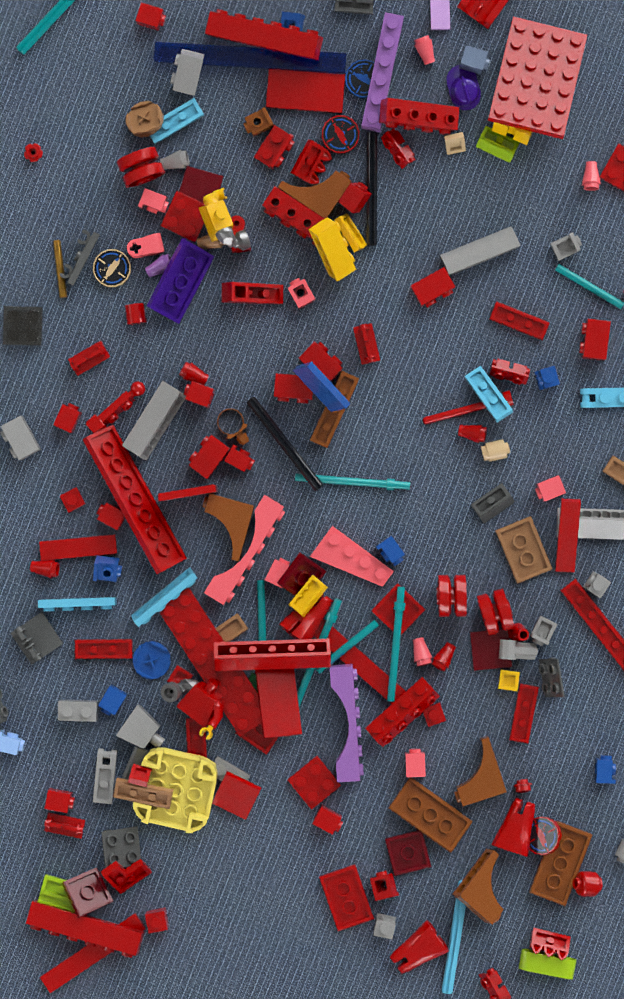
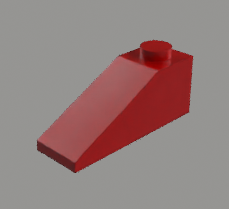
[221,282,283,304]

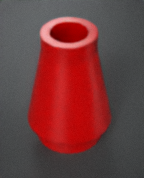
[179,362,209,385]
[458,425,487,443]
[30,560,60,579]
[508,623,529,642]
[432,642,456,672]

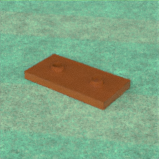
[388,777,473,853]
[529,820,593,906]

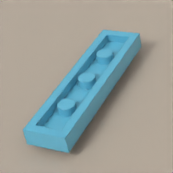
[131,567,197,627]
[38,597,117,611]

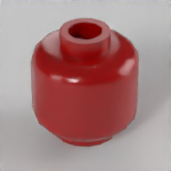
[572,871,603,897]

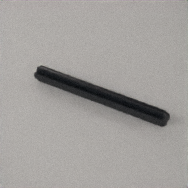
[367,131,377,246]
[247,397,323,491]

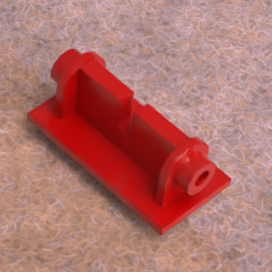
[381,128,416,169]
[353,323,380,365]
[68,341,110,376]
[489,358,530,385]
[44,812,85,839]
[479,967,511,999]

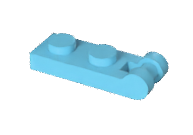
[580,388,624,408]

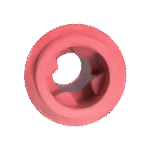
[414,35,435,65]
[582,161,601,191]
[412,637,433,667]

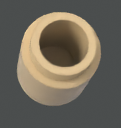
[481,439,510,462]

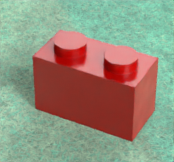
[410,267,455,308]
[579,319,611,361]
[274,373,313,404]
[183,381,215,408]
[189,435,230,479]

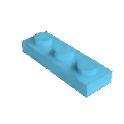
[150,98,204,144]
[465,366,513,423]

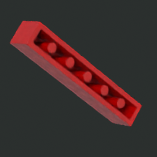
[205,9,323,61]
[214,639,331,671]
[26,900,145,958]

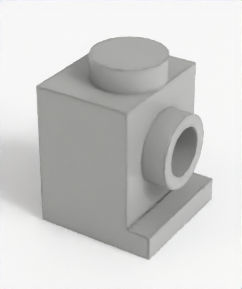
[583,571,611,598]
[373,913,396,939]

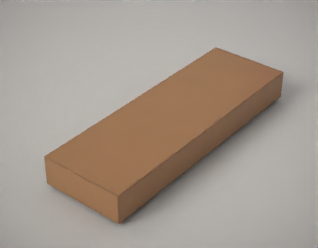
[113,778,174,809]

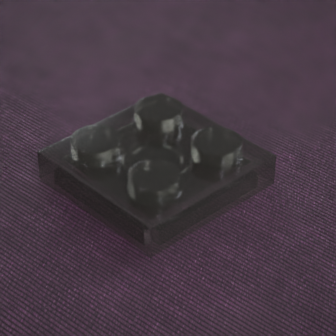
[3,306,43,346]

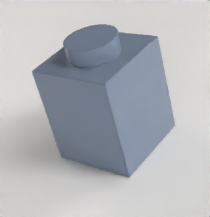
[459,45,490,75]

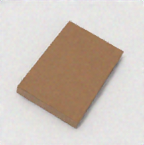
[495,516,552,584]

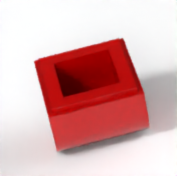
[125,303,147,325]

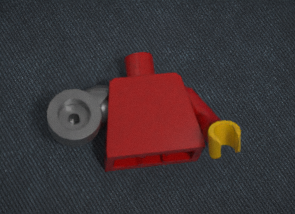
[161,678,223,740]

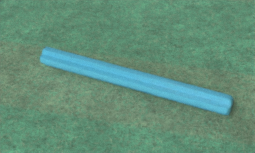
[442,880,466,994]

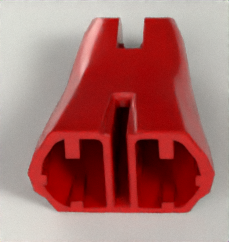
[279,593,333,640]
[491,797,535,857]
[390,920,449,974]

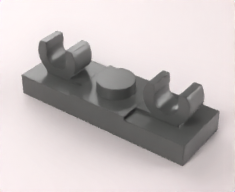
[60,230,100,286]

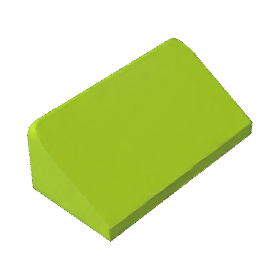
[476,126,520,163]

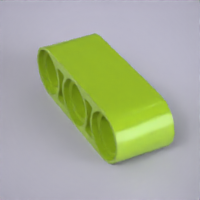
[518,949,577,979]

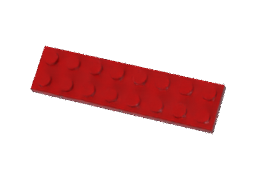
[82,425,187,574]
[159,588,261,737]

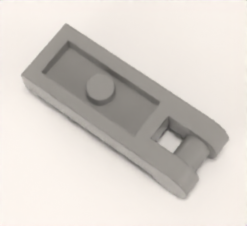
[93,748,118,804]

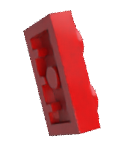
[254,125,295,170]

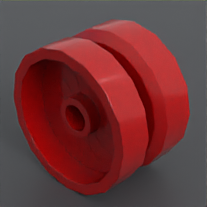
[116,147,165,188]
[436,575,467,617]
[476,588,515,636]

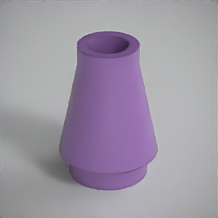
[145,254,171,278]

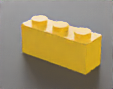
[308,217,356,282]

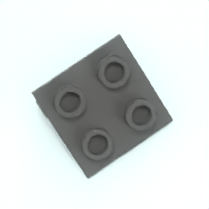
[10,612,63,665]
[539,657,565,697]
[101,826,141,868]

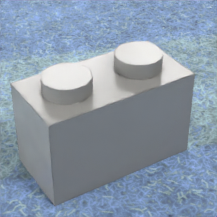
[170,49,205,96]
[0,416,41,460]
[58,699,99,722]

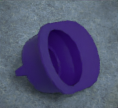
[446,65,481,110]

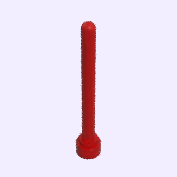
[422,390,514,424]

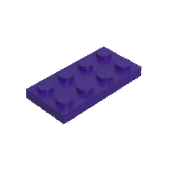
[146,238,215,324]

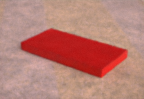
[266,69,345,114]
[255,669,302,739]

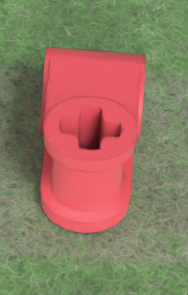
[127,233,165,258]

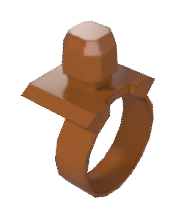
[217,408,249,445]

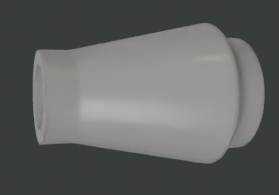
[160,150,190,170]

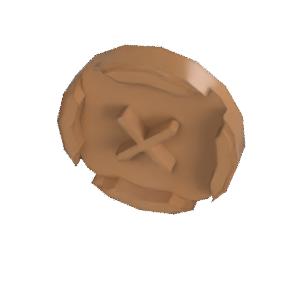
[126,101,164,137]

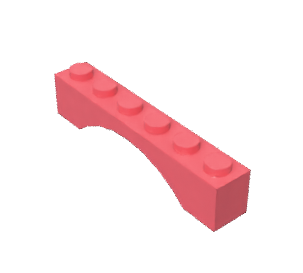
[204,495,285,605]

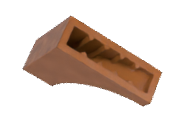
[278,170,352,219]
[202,493,255,561]
[454,736,507,806]
[453,848,504,925]

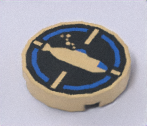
[93,249,131,287]

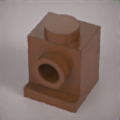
[243,107,274,137]

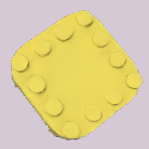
[133,747,217,833]

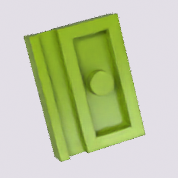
[37,874,75,912]

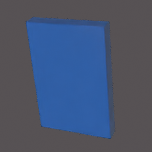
[293,362,350,412]

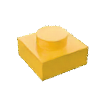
[498,669,520,691]

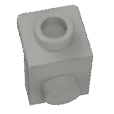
[550,232,582,261]
[530,615,558,646]

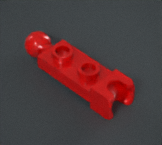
[85,381,145,433]

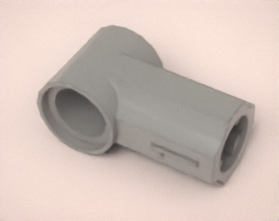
[499,639,538,660]

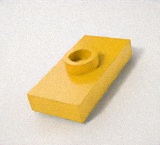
[334,213,368,253]
[288,575,328,617]

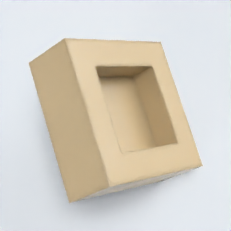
[444,132,466,155]

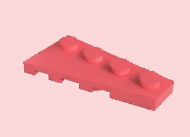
[310,526,394,587]

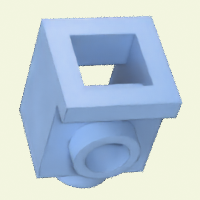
[0,730,25,755]

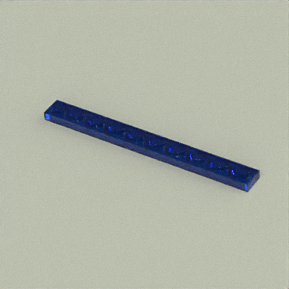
[154,42,346,74]

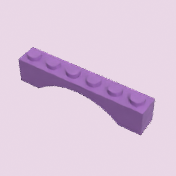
[361,12,404,133]
[330,664,364,782]

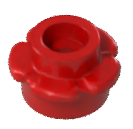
[24,143,43,162]
[514,779,532,793]

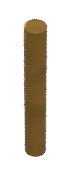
[53,240,67,298]

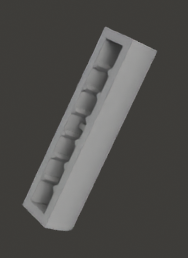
[440,226,520,276]
[122,381,186,461]
[556,508,624,540]

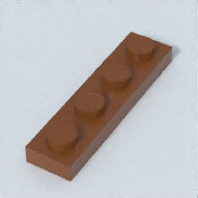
[310,371,359,448]

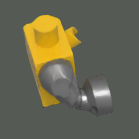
[198,188,251,250]

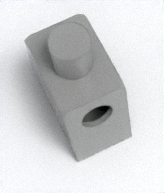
[116,704,165,749]

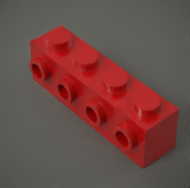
[379,98,459,135]
[262,186,324,246]
[365,677,440,747]

